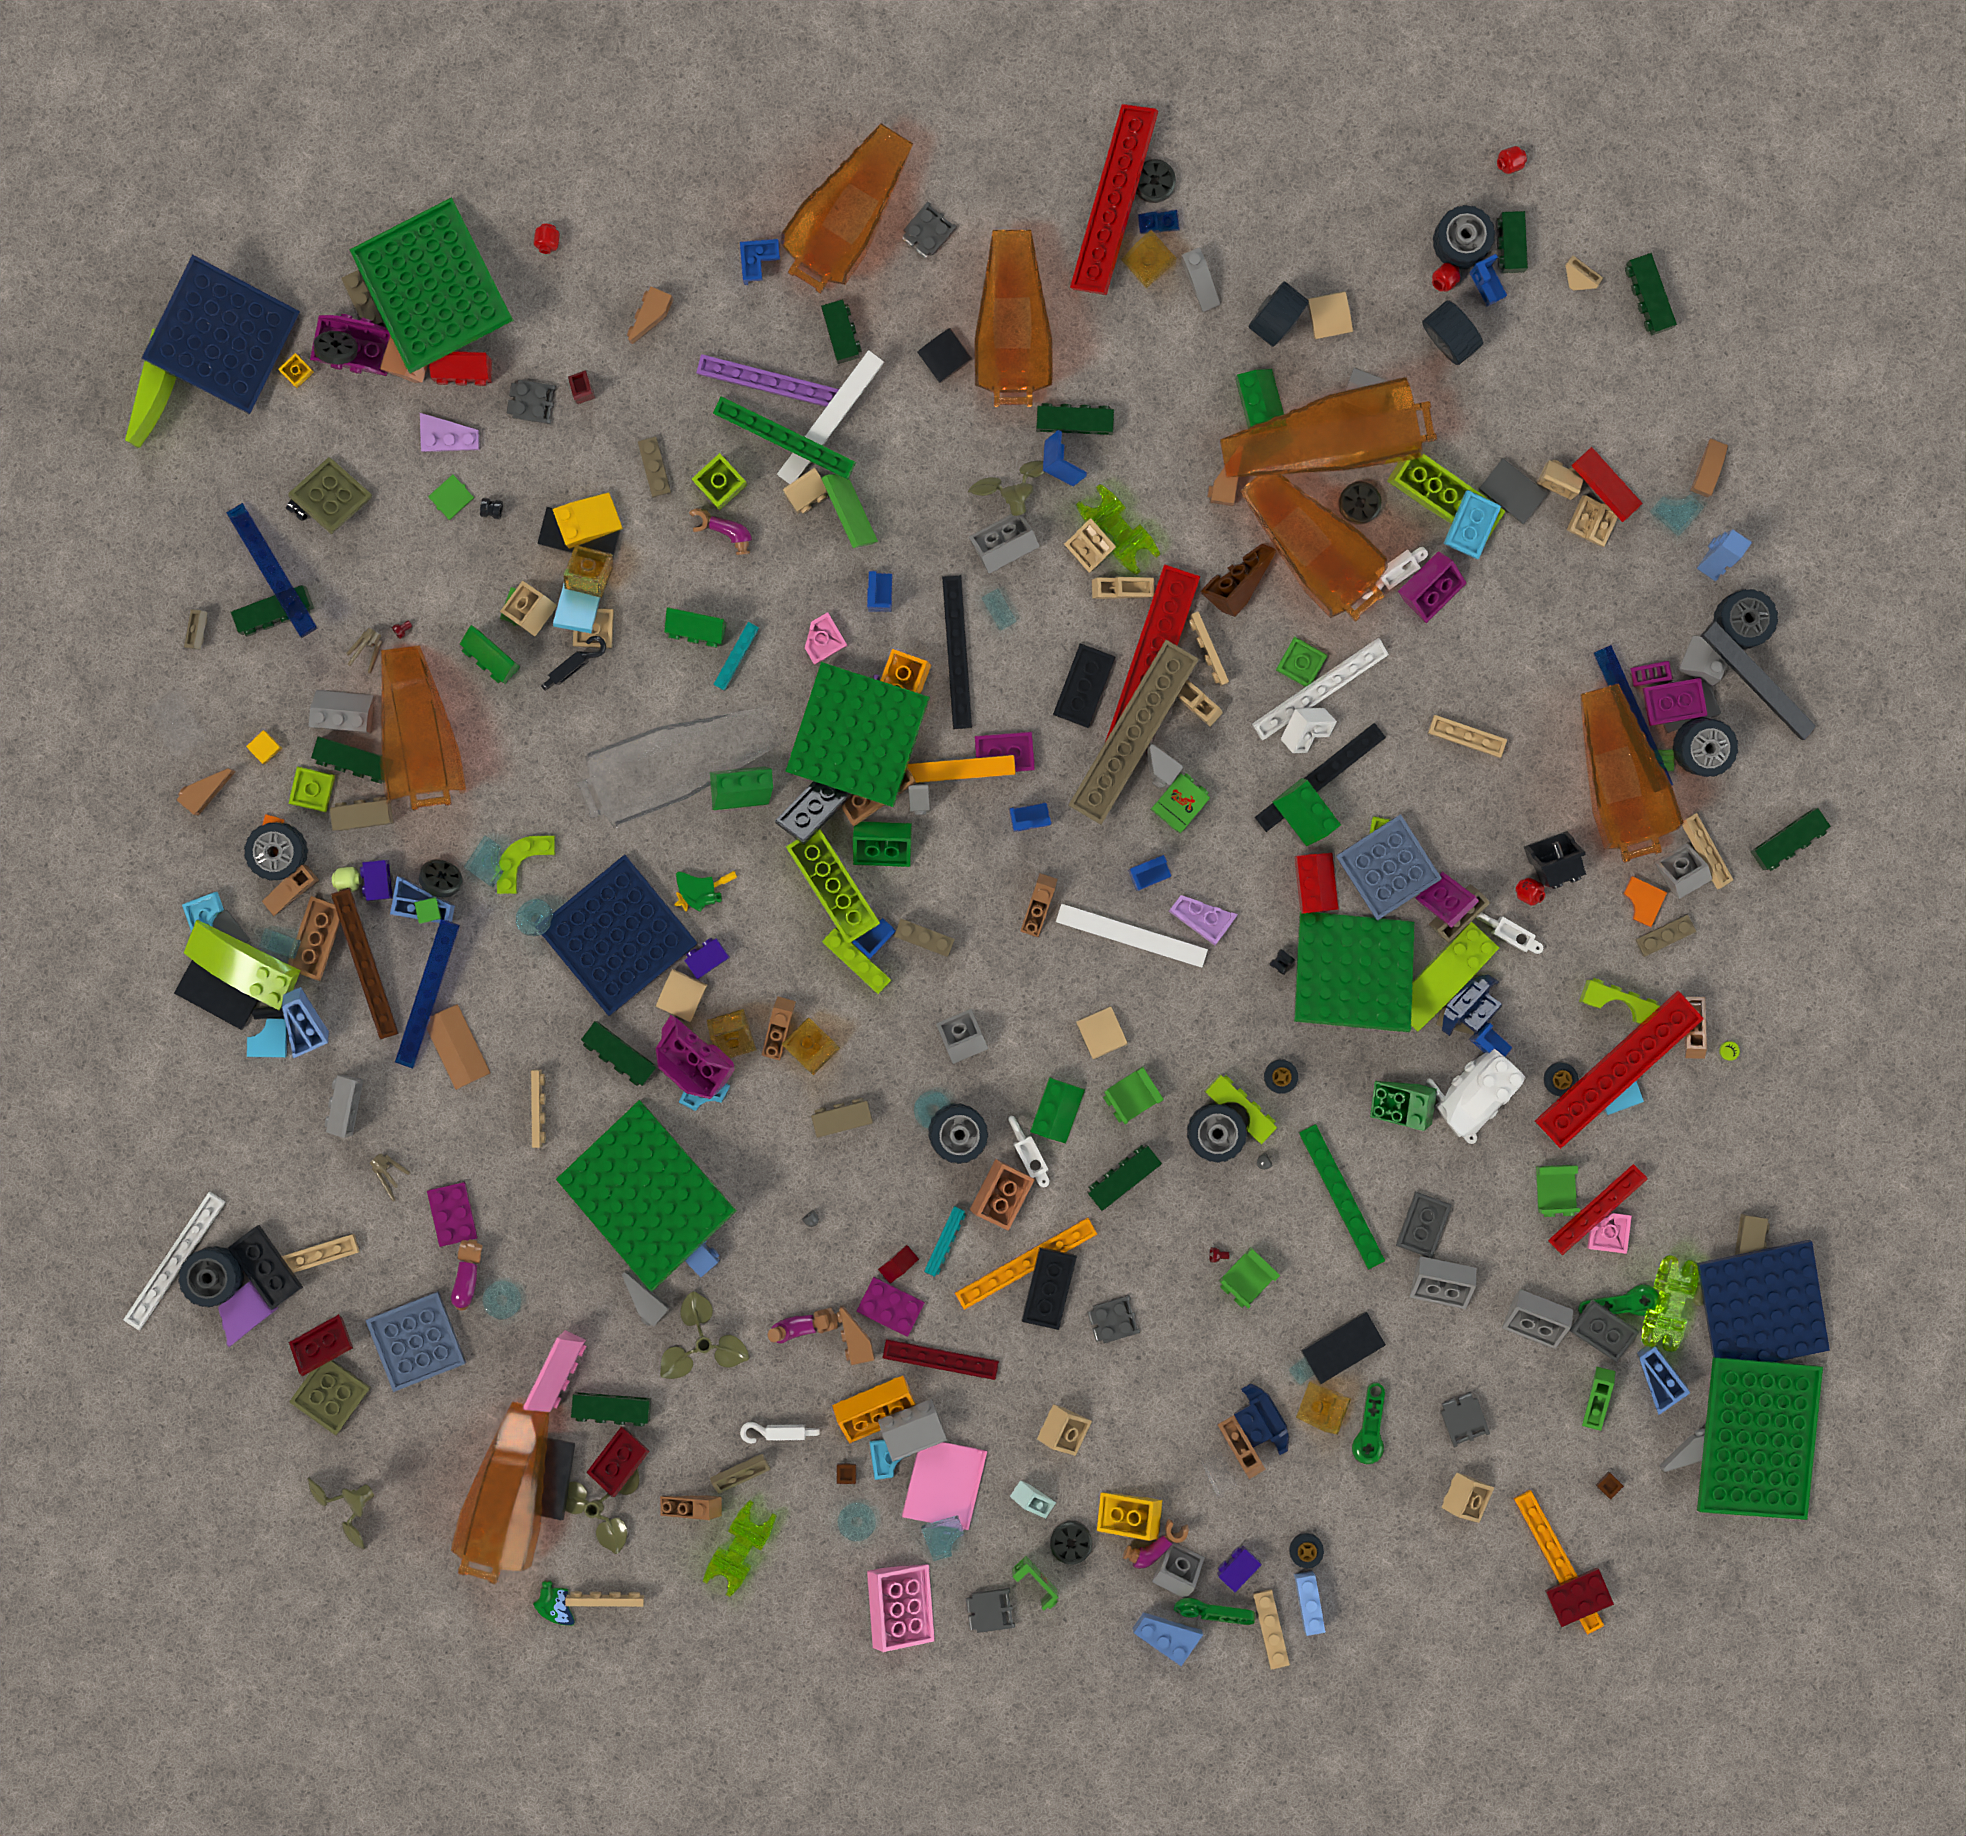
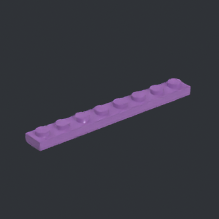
[696,354,839,407]

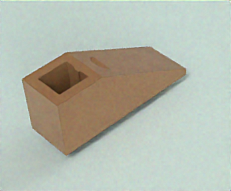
[627,286,673,344]
[262,865,319,916]
[1020,873,1058,937]
[762,996,796,1061]
[837,1306,875,1365]
[660,1495,722,1520]

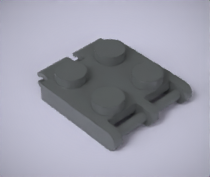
[902,202,957,258]
[506,380,557,424]
[1088,1295,1140,1344]
[1440,1393,1490,1448]
[966,1588,1015,1633]

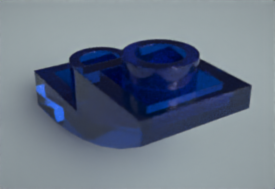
[1138,210,1180,234]

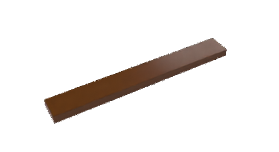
[331,888,399,1040]

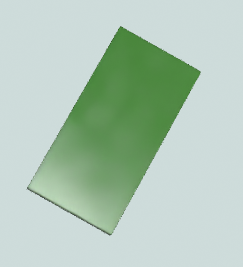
[822,474,878,548]

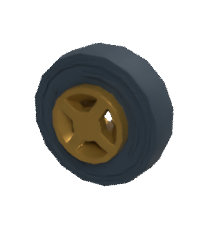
[1264,1060,1298,1094]
[1543,1062,1579,1097]
[1289,1533,1324,1569]

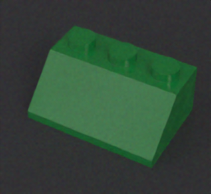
[1235,369,1287,434]
[664,607,727,648]
[460,625,520,684]
[710,766,773,811]
[1272,778,1341,847]
[853,821,912,867]
[1030,1077,1085,1144]

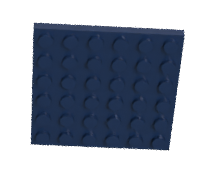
[141,254,300,414]
[536,854,698,1016]
[1697,1239,1830,1362]

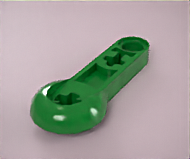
[1578,1284,1660,1317]
[1352,1382,1385,1465]
[1174,1598,1255,1625]

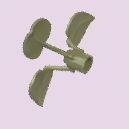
[968,461,1045,516]
[660,1291,749,1379]
[565,1468,640,1554]
[307,1477,374,1550]

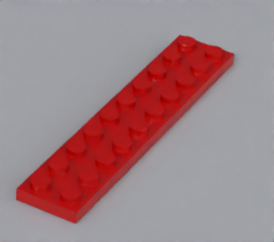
[1070,104,1159,295]
[1105,564,1200,742]
[1535,991,1704,1149]

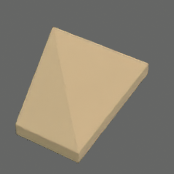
[1566,256,1603,290]

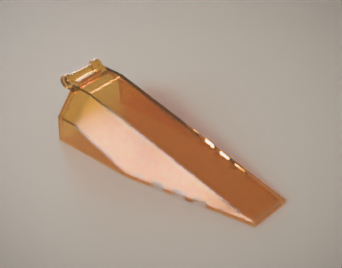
[1220,377,1437,478]

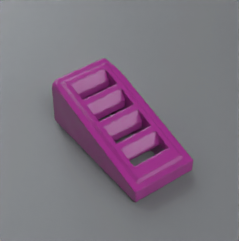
[1631,661,1673,687]

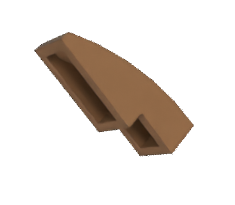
[1690,438,1728,498]

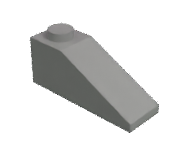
[1181,247,1221,312]
[909,785,930,815]
[622,1270,670,1327]
[1659,1429,1705,1472]

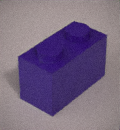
[360,860,393,901]
[684,937,730,979]
[1217,1545,1262,1593]

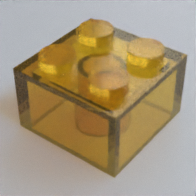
[564,545,613,598]

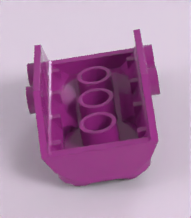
[310,314,390,376]
[655,1015,734,1099]

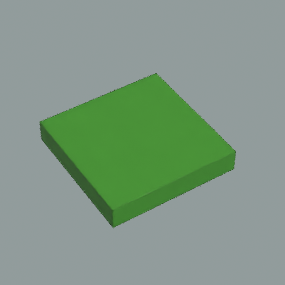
[1276,636,1328,687]

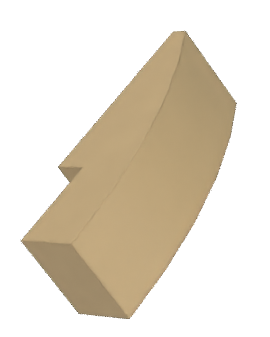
[1092,577,1154,599]
[1177,680,1223,727]

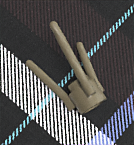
[346,628,382,673]
[370,1153,410,1201]

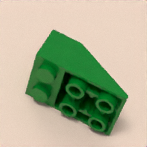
[1370,1081,1437,1131]

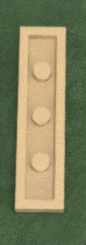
[1189,612,1229,686]
[1428,715,1507,758]
[1681,813,1733,889]
[531,1070,546,1148]
[282,1234,360,1273]
[1253,1589,1290,1670]
[565,1591,644,1607]

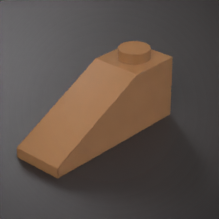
[1207,446,1243,506]
[177,768,235,816]
[1685,997,1707,1059]
[1218,1415,1266,1479]

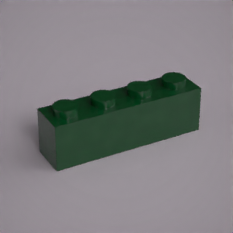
[1625,252,1677,336]
[1036,403,1114,435]
[231,585,314,637]
[311,736,395,784]
[1750,808,1831,871]
[581,1021,658,1086]
[1087,1145,1162,1211]
[571,1392,652,1426]

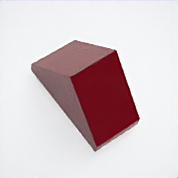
[568,370,596,404]
[878,1245,919,1284]

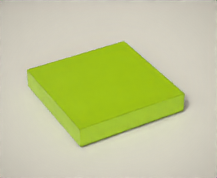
[288,766,335,812]

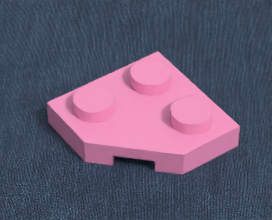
[805,612,847,665]
[1587,1213,1632,1254]

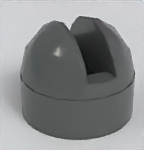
[1257,1153,1273,1170]
[802,1210,819,1227]

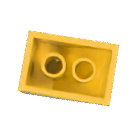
[552,492,623,549]
[1097,1492,1162,1541]

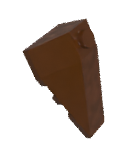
[1200,544,1276,617]

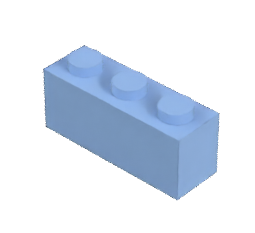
[1294,1571,1326,1636]

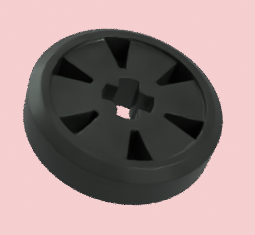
[1136,159,1176,203]
[314,331,358,365]
[1338,482,1382,525]
[419,859,462,898]
[1050,1521,1092,1565]

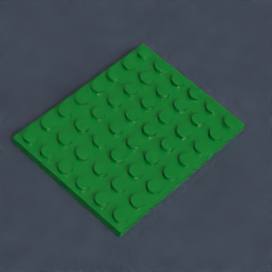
[349,197,514,374]
[556,1100,737,1292]
[1697,1357,1823,1520]

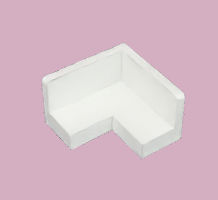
[1281,708,1337,753]

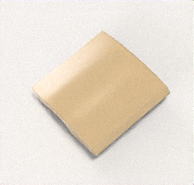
[1308,291,1353,339]
[1567,495,1618,547]
[1064,518,1116,573]
[656,969,707,1022]
[1076,1007,1128,1059]

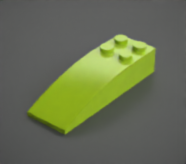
[125,328,177,448]
[1387,447,1505,542]
[786,829,880,944]
[184,919,301,1010]
[1411,922,1499,1032]

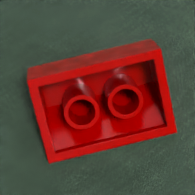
[429,352,492,386]
[1294,852,1339,914]

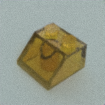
[1121,230,1177,289]
[707,1009,757,1058]
[781,1017,840,1075]
[1296,1382,1351,1435]

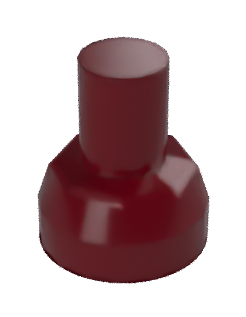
[391,620,413,639]
[1209,1247,1229,1263]

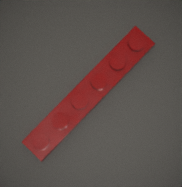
[1548,1164,1648,1256]

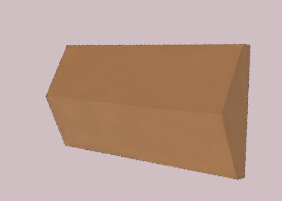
[841,767,916,826]
[288,896,340,981]
[423,1004,491,1090]

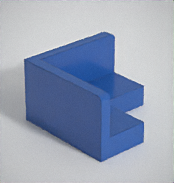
[740,239,780,285]
[1470,254,1507,306]
[1043,430,1087,486]
[867,571,892,612]
[1009,803,1051,832]
[1128,855,1171,891]
[852,918,896,959]
[1469,1023,1512,1057]

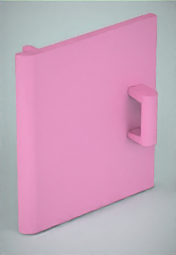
[902,1442,987,1530]

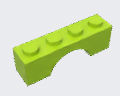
[822,928,891,994]
[1579,978,1660,1024]
[1204,1074,1277,1144]

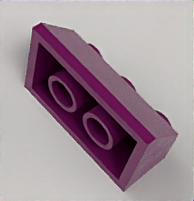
[1398,551,1467,623]

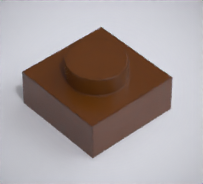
[837,1463,856,1484]
[1596,1471,1624,1500]

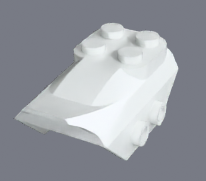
[1442,1049,1526,1137]

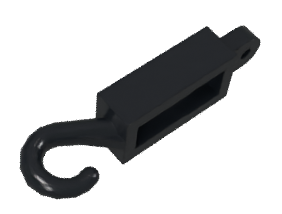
[541,636,606,691]

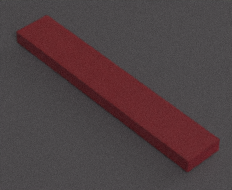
[882,1339,999,1380]

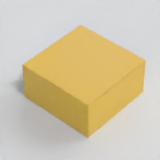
[278,353,314,388]
[246,730,282,764]

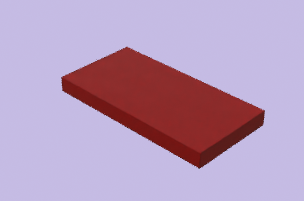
[1571,447,1643,522]

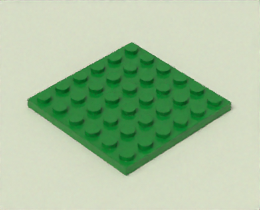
[785,662,930,807]
[1294,911,1415,1032]

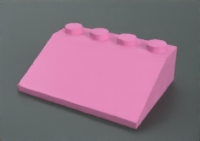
[523,1330,587,1412]
[867,1564,934,1652]

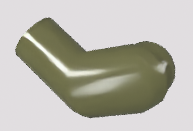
[1691,1282,1704,1306]

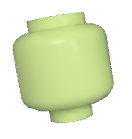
[332,867,362,892]

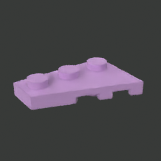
[420,413,479,452]
[1169,895,1238,946]

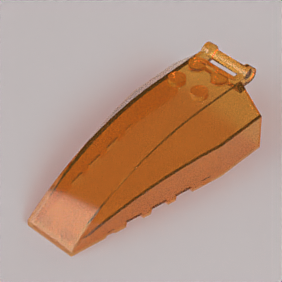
[781,123,913,294]
[974,230,1053,407]
[1240,466,1388,622]
[380,646,466,810]
[1580,684,1684,863]
[451,1401,549,1584]

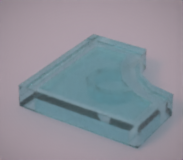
[1649,495,1704,536]
[464,835,504,887]
[921,1515,964,1561]

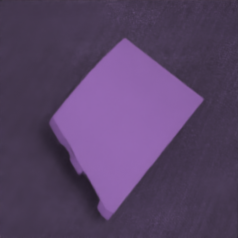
[218,1281,278,1347]

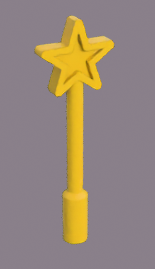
[674,871,737,912]

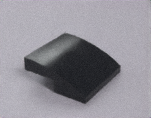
[917,328,972,383]

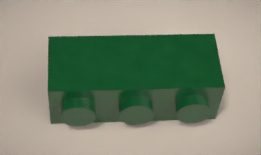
[1496,211,1528,273]
[821,299,862,364]

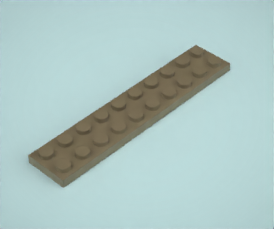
[1068,640,1199,825]

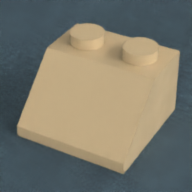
[1536,460,1583,500]
[783,468,828,514]
[500,581,557,636]
[1037,1404,1092,1456]
[1441,1472,1494,1523]

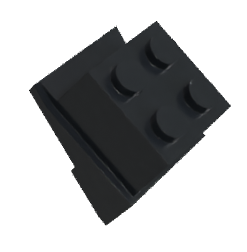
[1524,831,1586,889]

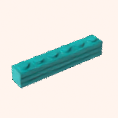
[713,622,759,691]
[924,1206,966,1277]

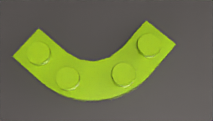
[497,836,555,894]

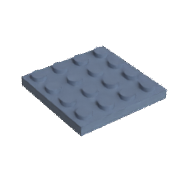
[1336,814,1442,920]
[365,1291,466,1392]

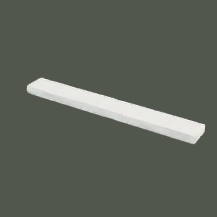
[777,350,885,484]
[1252,638,1389,741]
[1056,904,1208,968]
[123,1192,226,1330]

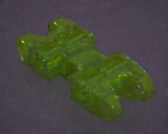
[1076,484,1160,575]
[1642,1255,1699,1352]
[702,1500,777,1597]

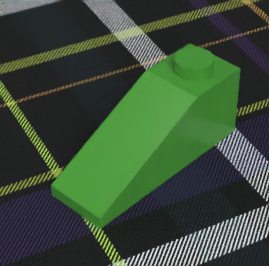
[1582,1366,1616,1431]

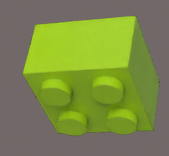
[692,453,747,511]

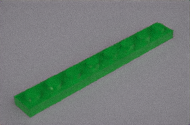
[713,396,857,480]
[1298,1124,1385,1270]

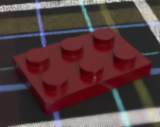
[288,1314,353,1376]
[586,1426,650,1497]
[1545,1567,1614,1627]

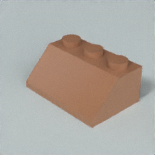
[380,335,428,383]
[970,1159,1035,1231]

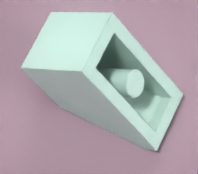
[1010,1480,1056,1519]

